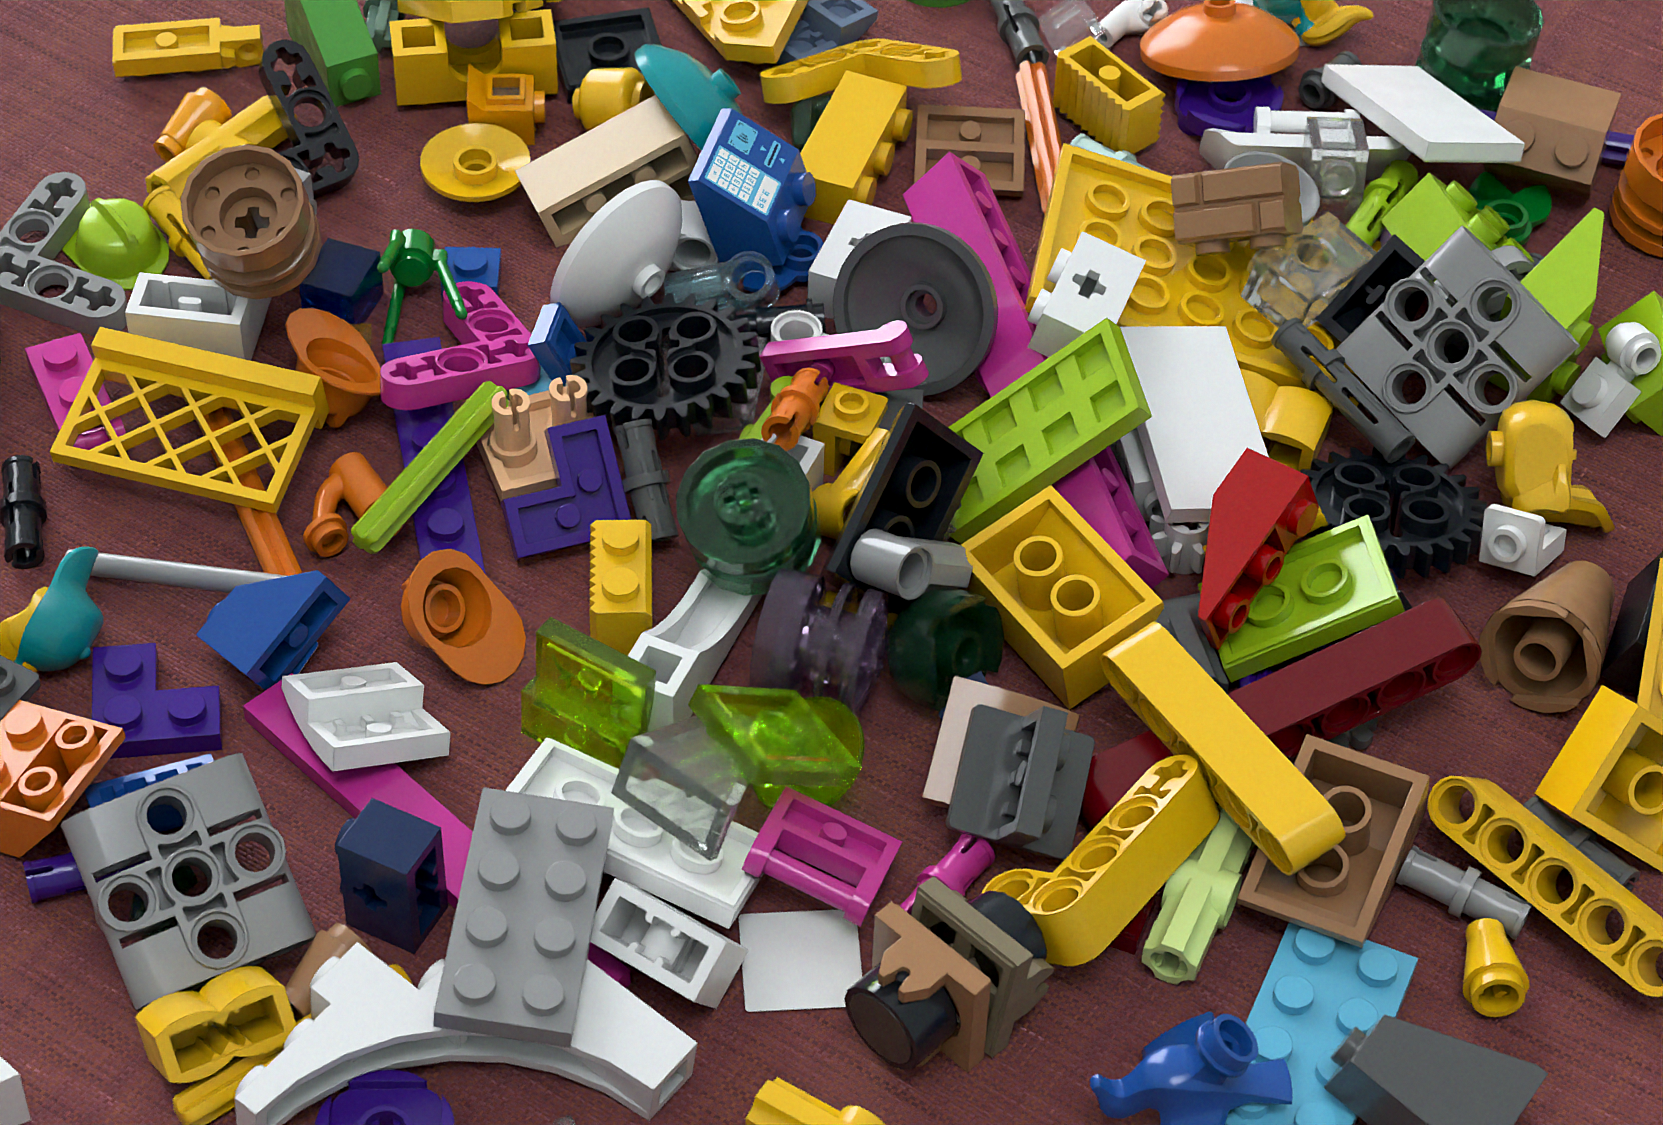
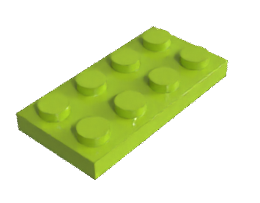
[947,318,1152,544]

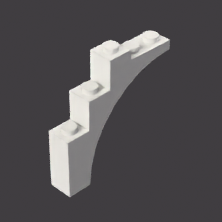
[235,942,697,1125]

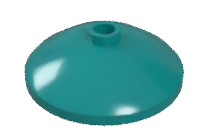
[635,44,743,150]

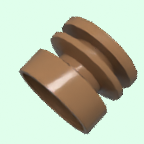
[180,144,322,300]

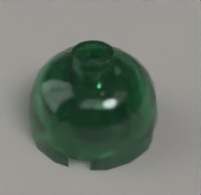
[886,588,1004,712]

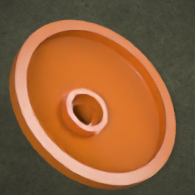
[1140,0,1300,82]

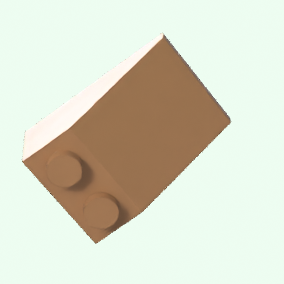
[1237,734,1430,948]

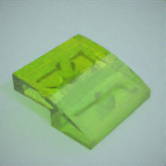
[521,617,656,776]

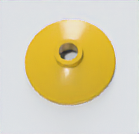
[420,123,531,202]

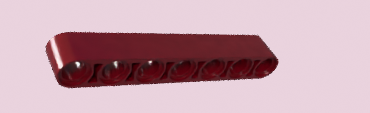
[1080,599,1482,830]

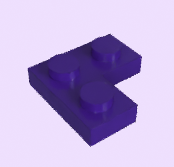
[500,415,631,561]
[92,643,222,759]

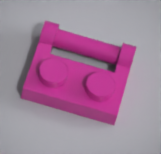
[741,786,902,927]

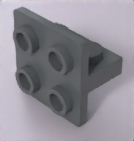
[945,704,1095,861]

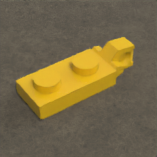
[112,18,264,77]

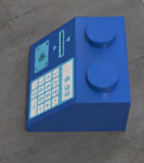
[688,108,816,268]

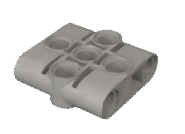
[1336,225,1580,469]
[60,753,317,1011]

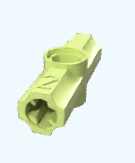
[1141,805,1256,985]

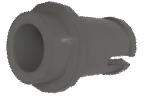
[1298,51,1362,108]

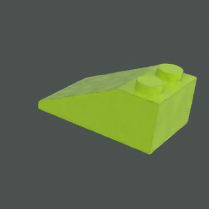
[1488,207,1604,403]

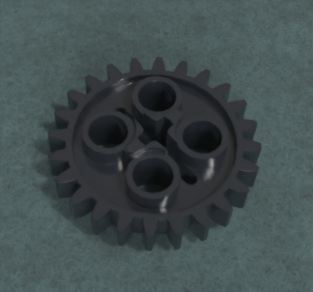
[570,293,762,440]
[1300,447,1487,579]

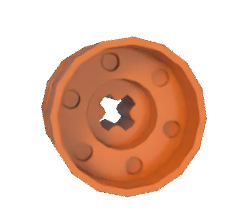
[1609,113,1663,258]

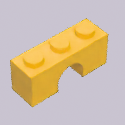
[389,9,558,106]

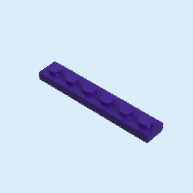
[382,337,486,574]

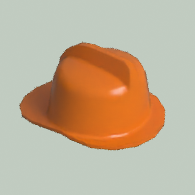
[285,308,381,428]
[400,549,526,685]

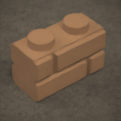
[1171,162,1303,256]

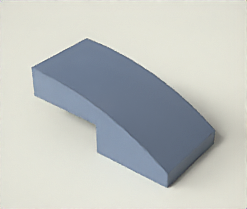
[776,0,878,65]

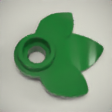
[1468,172,1552,246]

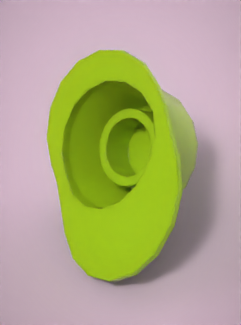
[62,198,169,291]

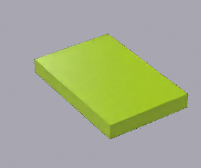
[1198,514,1405,682]

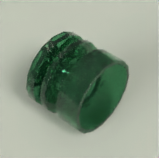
[1415,0,1544,112]

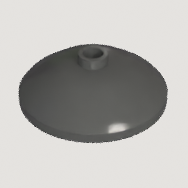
[833,222,998,396]

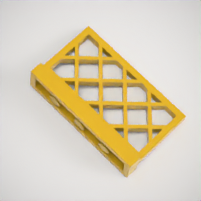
[50,327,330,514]

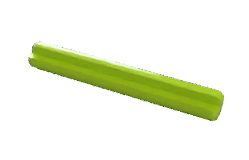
[351,381,509,554]

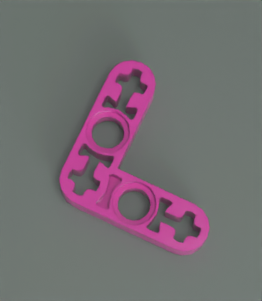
[380,281,541,410]

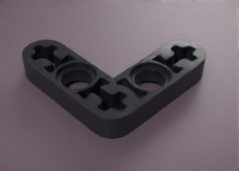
[258,39,359,199]

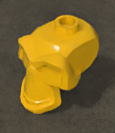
[1486,400,1615,533]

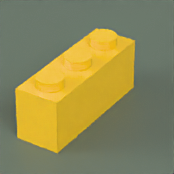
[800,70,913,225]

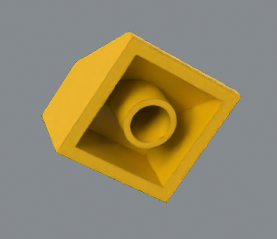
[1534,685,1663,872]

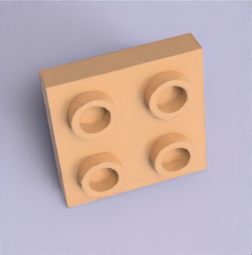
[476,375,594,502]

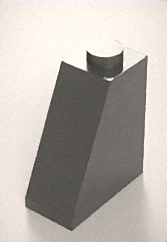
[1324,1014,1548,1125]

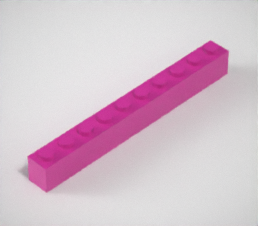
[903,152,1169,589]

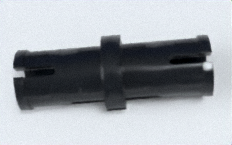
[0,455,47,569]

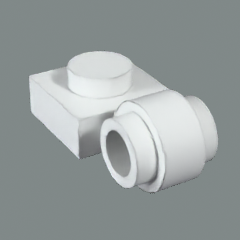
[1560,322,1661,438]

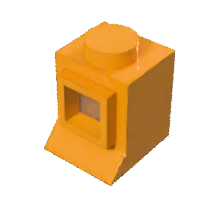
[467,64,546,145]

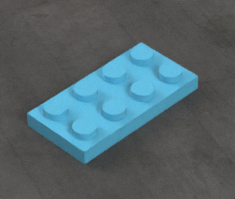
[1225,922,1418,1125]

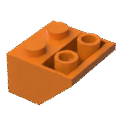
[0,700,126,858]

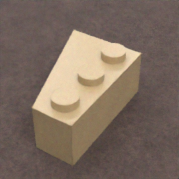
[515,95,698,247]

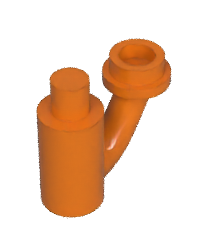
[303,452,403,557]

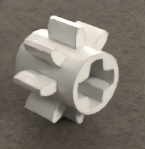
[1149,515,1210,574]

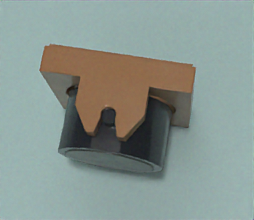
[844,902,991,1073]

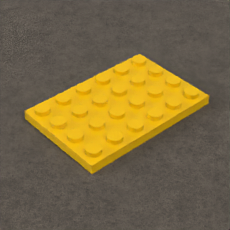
[1025,143,1382,408]

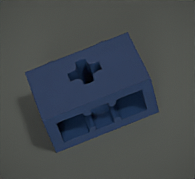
[335,798,448,954]

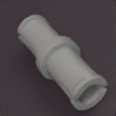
[1396,845,1533,940]

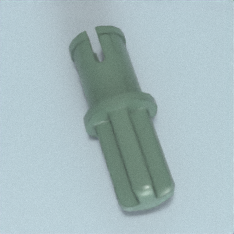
[363,0,405,53]

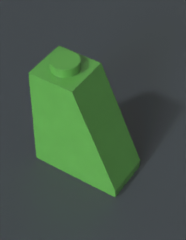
[284,0,381,107]

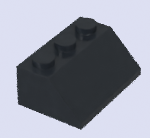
[819,402,984,617]

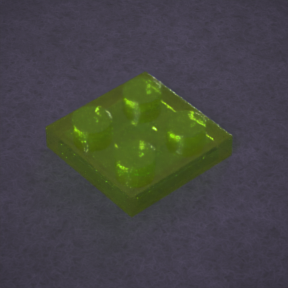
[688,684,862,789]

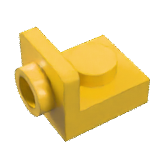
[813,382,888,477]

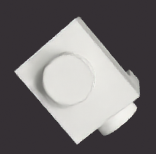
[1479,504,1566,576]

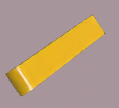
[1100,621,1346,876]
[1427,776,1663,997]

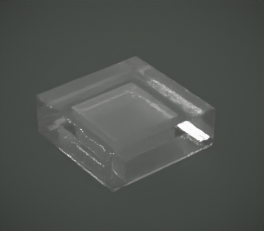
[1038,0,1106,55]

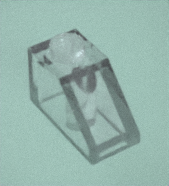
[1301,116,1369,221]

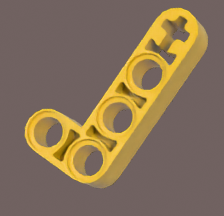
[981,754,1220,966]

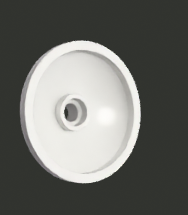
[550,180,683,328]

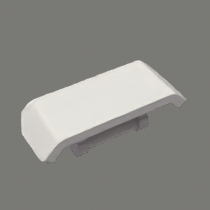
[1199,107,1411,180]

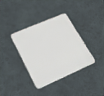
[739,910,862,1012]

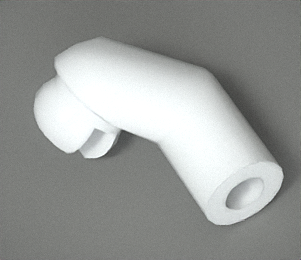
[1092,0,1168,48]

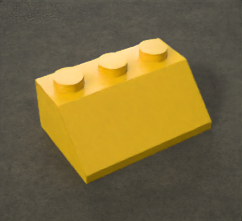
[960,485,1164,710]

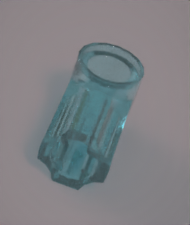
[664,251,780,313]

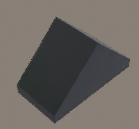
[1316,234,1435,343]

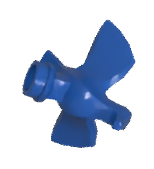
[1090,1011,1293,1125]

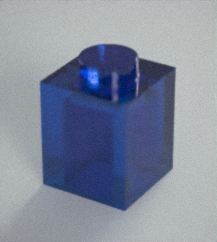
[299,238,384,332]

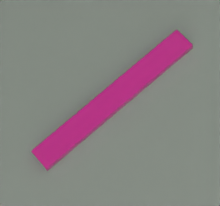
[243,673,631,988]

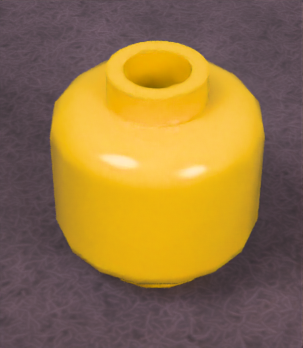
[572,68,656,131]

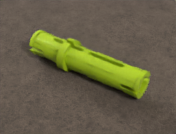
[1330,159,1418,269]

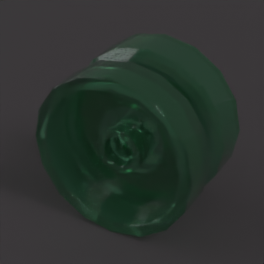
[676,438,821,596]

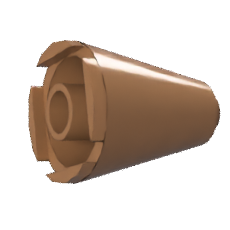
[1479,561,1615,713]

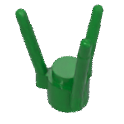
[377,229,468,344]

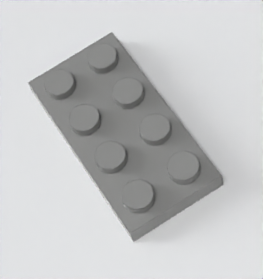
[433,787,614,1048]

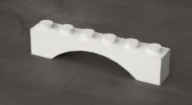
[615,433,825,745]

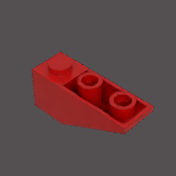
[1198,448,1319,650]

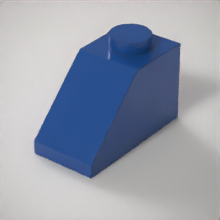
[196,570,351,690]

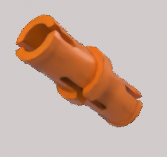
[761,368,829,452]

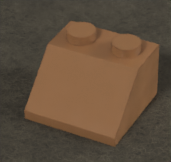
[1484,66,1622,199]

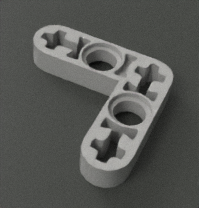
[0,172,128,336]

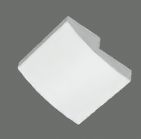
[281,662,451,771]

